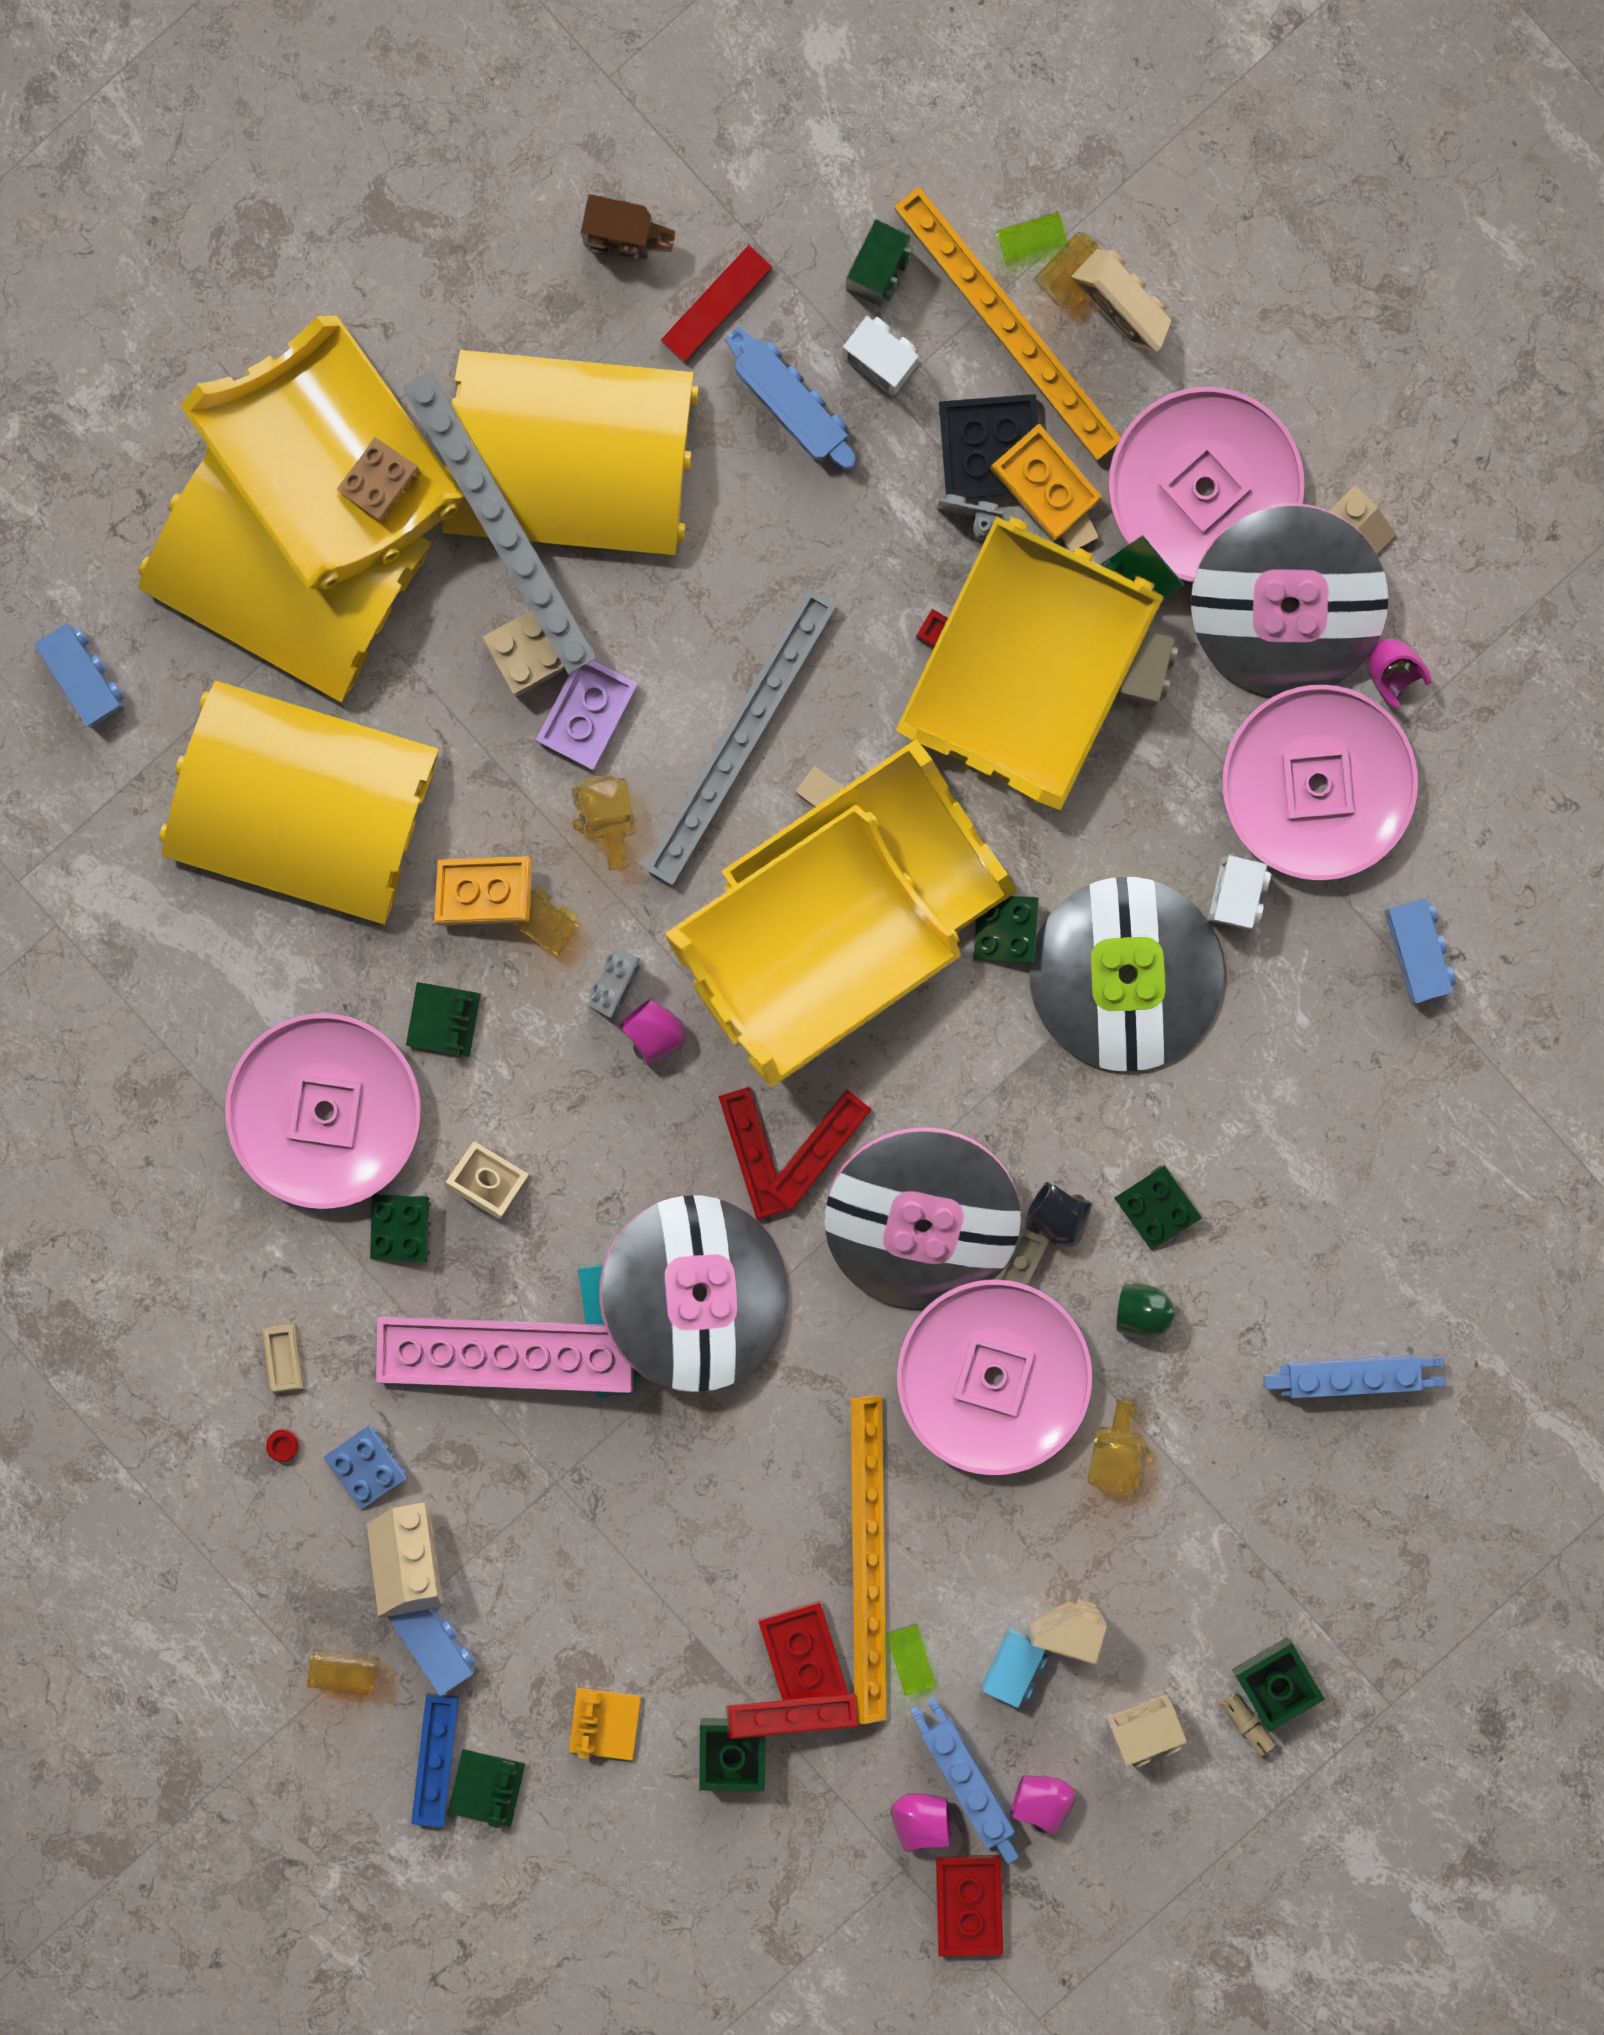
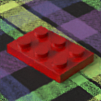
[758,1601,849,1700]
[936,1855,1003,1957]

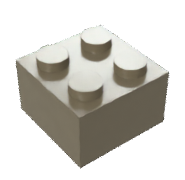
[1116,631,1178,707]

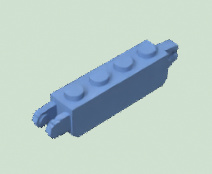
[725,327,856,472]
[1263,1355,1446,1398]
[911,1696,1019,1864]

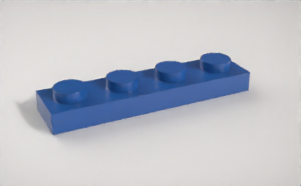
[411,1693,459,1828]

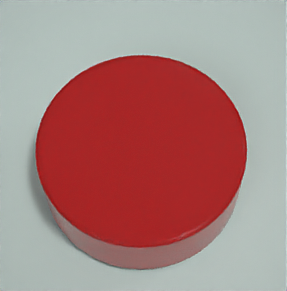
[266,1429,300,1462]

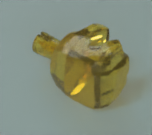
[571,775,636,871]
[1087,1399,1153,1499]

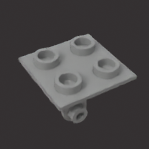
[937,494,1004,541]
[588,947,640,1018]

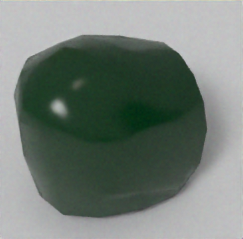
[1116,1283,1176,1338]

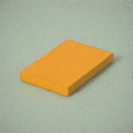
[989,424,1103,541]
[434,856,533,925]

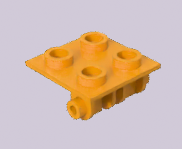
[568,1688,641,1761]

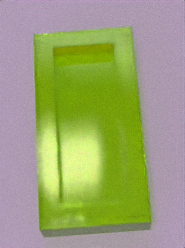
[996,212,1068,263]
[886,1623,936,1696]

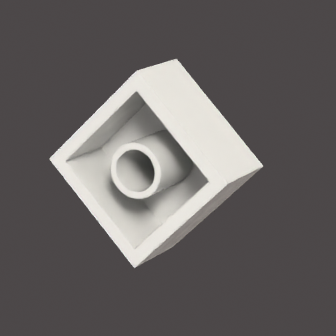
[842,316,919,397]
[1208,855,1271,930]

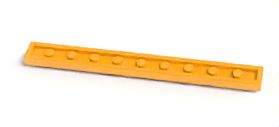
[894,186,1121,462]
[850,1395,887,1724]

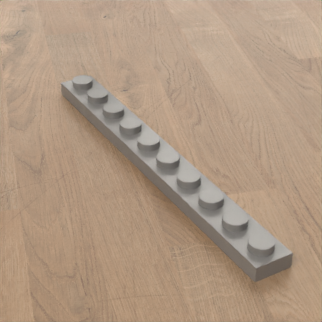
[402,371,597,674]
[645,589,837,885]

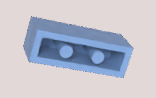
[34,623,125,729]
[1384,898,1456,1003]
[388,1607,476,1696]

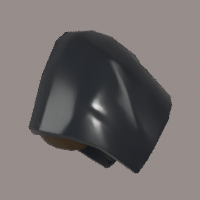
[1027,1181,1093,1247]

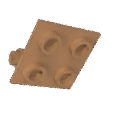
[336,437,420,522]

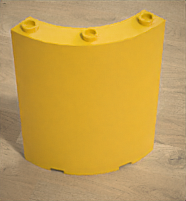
[180,316,465,590]
[443,350,699,556]
[137,446,431,703]
[896,516,1164,811]
[158,680,439,925]
[721,739,1017,933]
[665,804,961,1087]

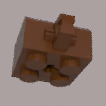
[580,194,676,261]

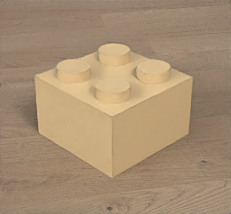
[482,610,566,697]
[1107,1694,1187,1767]

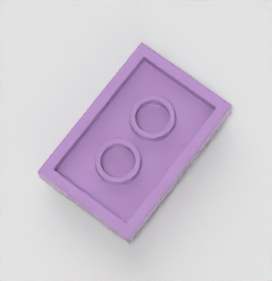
[536,661,638,771]

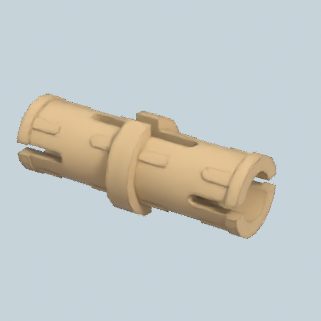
[1220,1692,1276,1757]

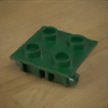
[1100,535,1184,600]
[974,896,1039,963]
[406,982,481,1057]
[1114,1165,1202,1251]
[370,1194,431,1262]
[448,1749,526,1828]

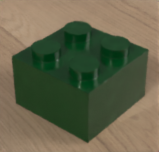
[846,219,913,307]
[1231,1637,1325,1732]
[699,1718,765,1791]

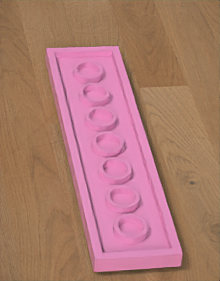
[376,1316,634,1393]

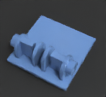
[324,1425,407,1509]

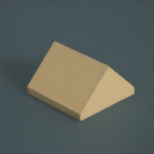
[444,1141,529,1220]

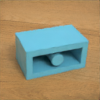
[981,1628,1048,1708]

